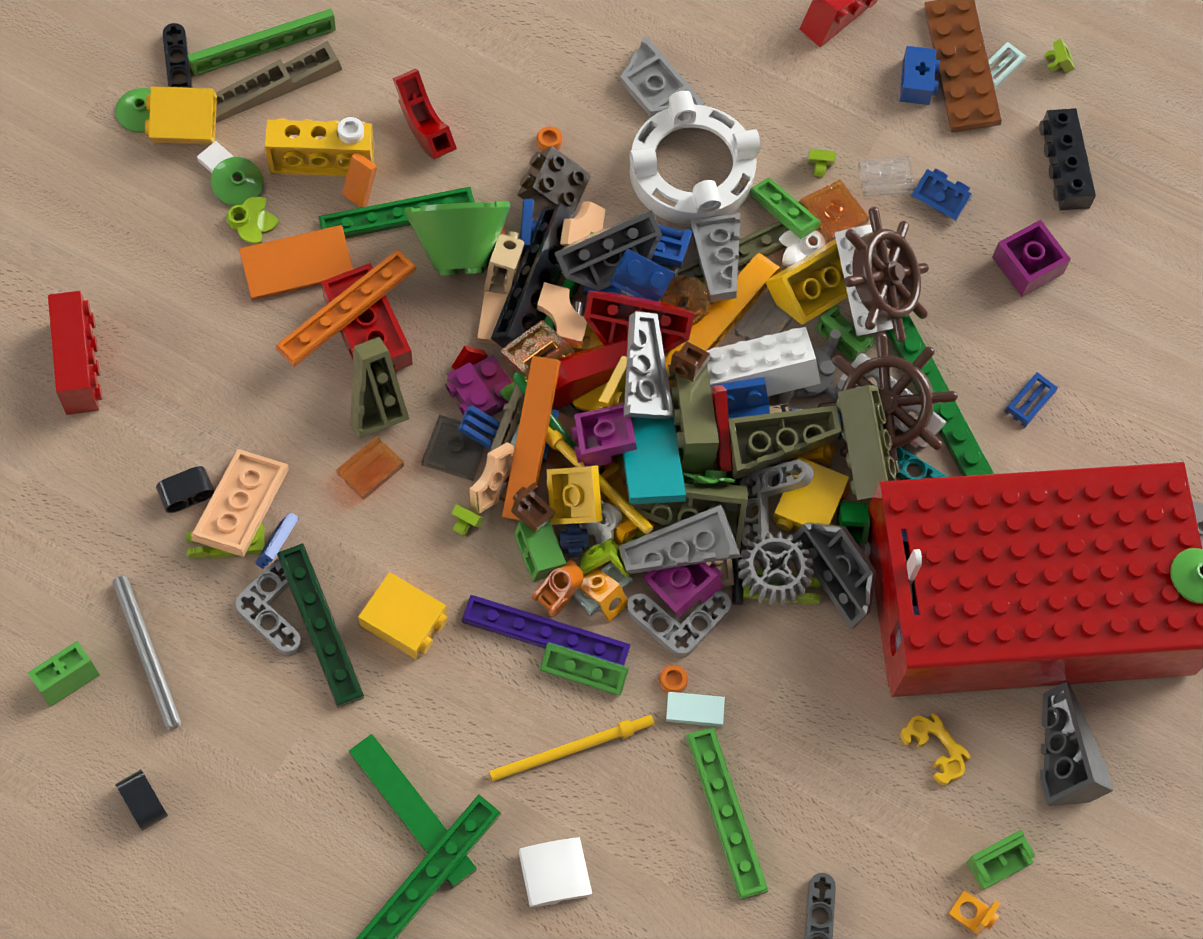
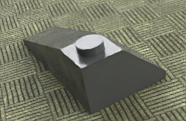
[1040,681,1113,806]

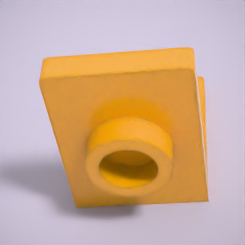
[578,568,628,622]
[948,890,1001,935]

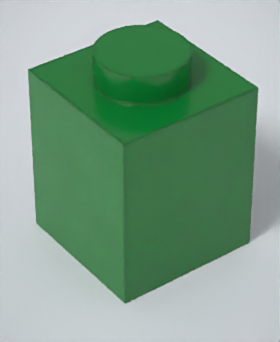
[837,501,870,544]

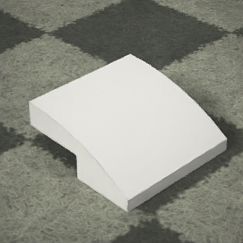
[518,837,592,907]

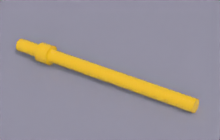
[546,426,653,535]
[489,714,655,782]

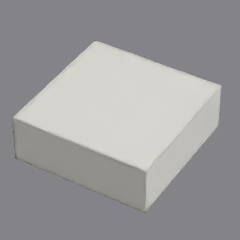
[197,141,234,173]

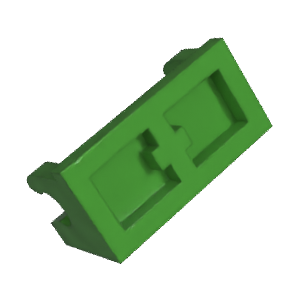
[816,304,875,362]
[514,521,567,582]
[27,641,100,707]
[966,830,1035,890]

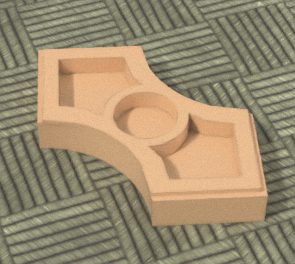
[560,201,606,247]
[537,282,588,346]
[469,442,514,514]

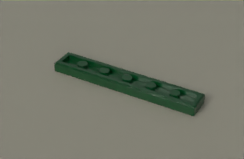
[277,543,364,708]

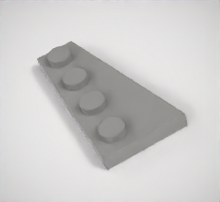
[690,213,741,302]
[624,312,674,420]
[618,505,741,574]

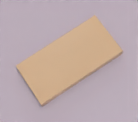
[191,449,289,557]

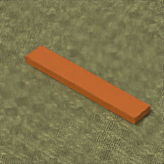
[275,249,416,367]
[502,356,561,521]

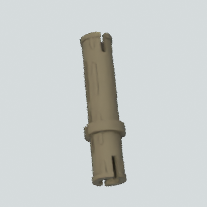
[487,384,525,457]

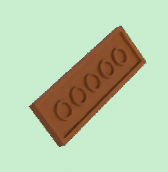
[924,0,1002,133]

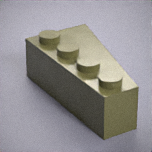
[667,364,719,474]
[836,385,900,500]
[729,405,841,480]

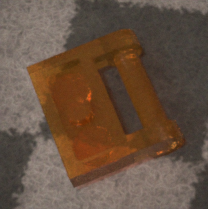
[500,320,573,381]

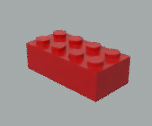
[48,290,103,415]

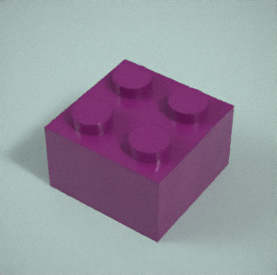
[992,220,1071,297]

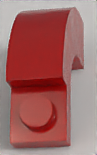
[392,69,457,159]

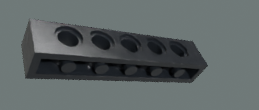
[490,203,576,355]

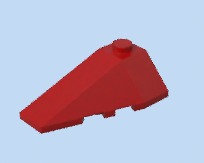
[553,339,628,410]

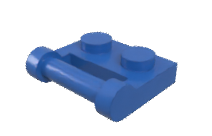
[651,224,693,269]

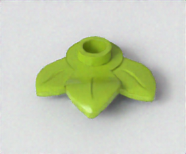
[226,197,279,244]

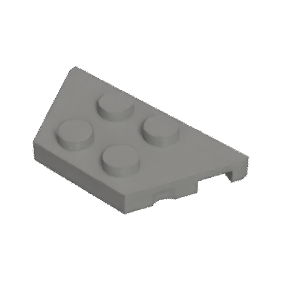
[620,37,705,117]

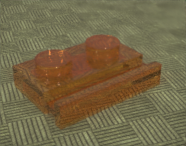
[336,436,404,500]

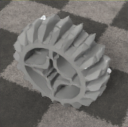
[738,531,814,606]

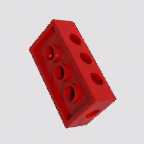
[321,263,413,371]

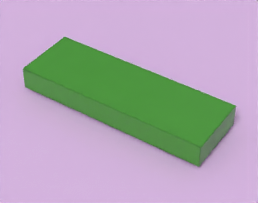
[749,178,821,239]
[540,642,629,696]

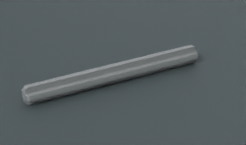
[113,576,181,730]

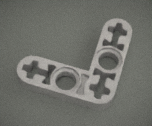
[740,460,814,547]
[235,558,302,656]
[627,591,731,658]

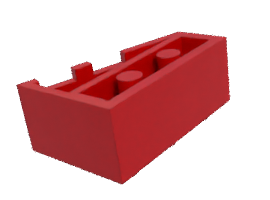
[799,0,878,48]

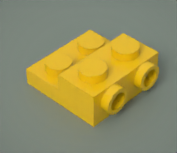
[547,466,602,525]

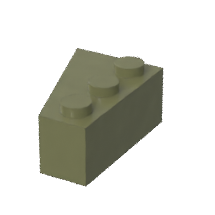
[350,337,410,438]

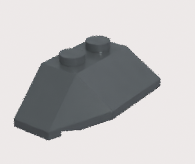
[554,210,662,291]
[792,522,877,629]

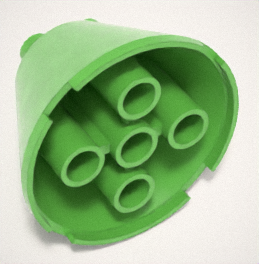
[404,201,510,275]

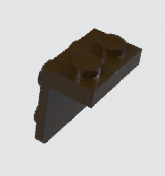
[517,146,590,213]

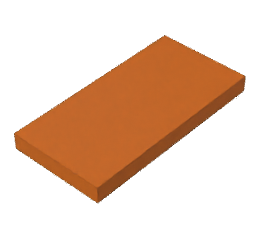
[239,225,353,300]

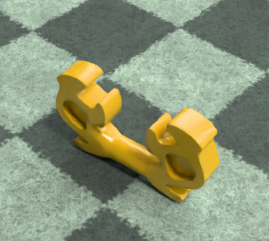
[900,713,971,786]

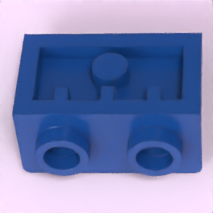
[911,168,973,221]
[711,377,770,418]

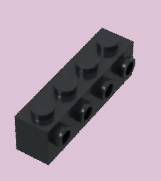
[1039,108,1096,211]

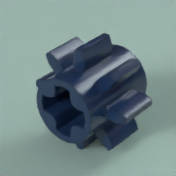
[559,523,589,558]

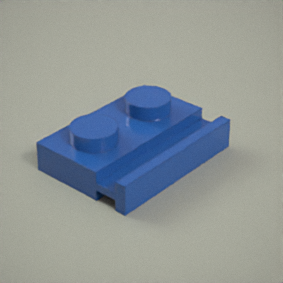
[609,248,675,301]

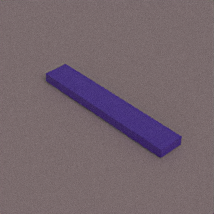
[462,595,631,666]

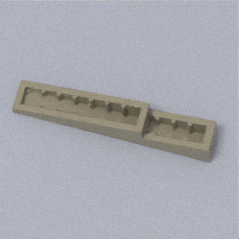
[216,41,343,123]

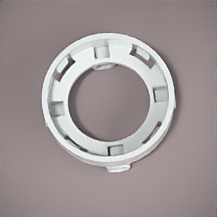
[629,91,760,226]

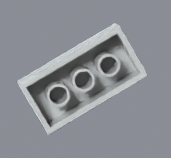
[707,327,821,396]

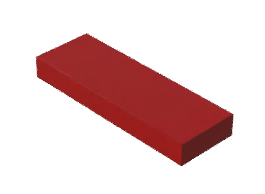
[712,385,732,472]

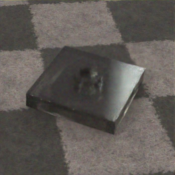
[421,414,490,481]

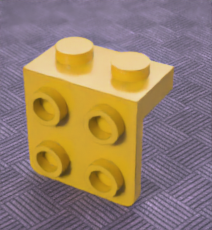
[573,356,627,412]

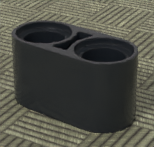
[156,466,215,513]
[115,769,168,831]

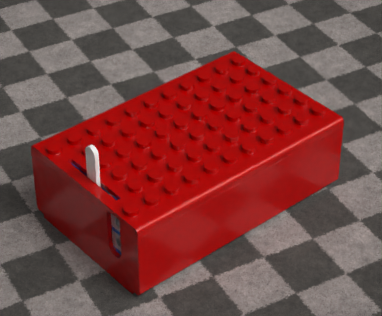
[867,462,1203,697]

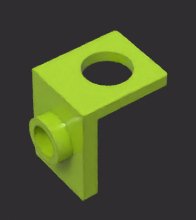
[580,538,630,578]

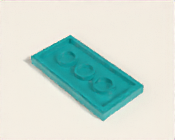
[622,417,686,504]

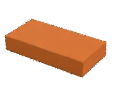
[342,153,377,208]

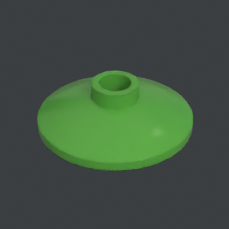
[116,88,151,133]
[211,157,263,206]
[1170,548,1203,604]

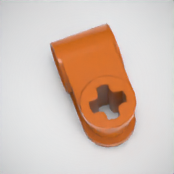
[532,564,584,618]

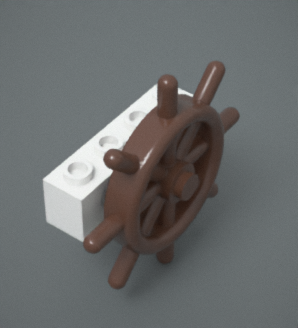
[835,207,929,343]
[817,332,958,463]

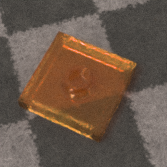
[799,179,869,243]

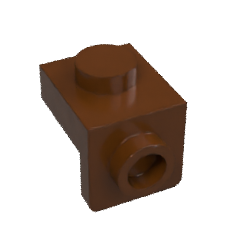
[670,342,710,382]
[511,483,555,533]

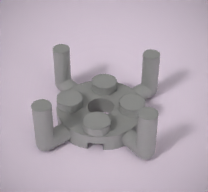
[776,329,845,404]

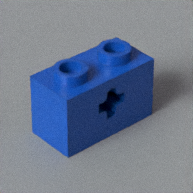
[899,46,940,105]

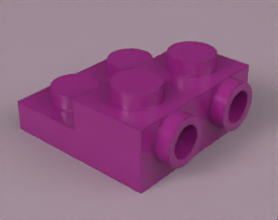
[445,355,512,422]
[571,403,637,467]
[643,563,724,617]

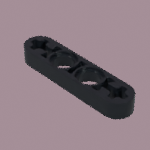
[163,23,193,88]

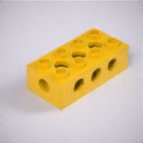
[265,118,375,176]

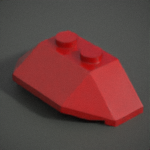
[584,291,695,355]

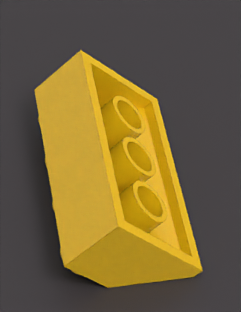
[765,239,848,325]

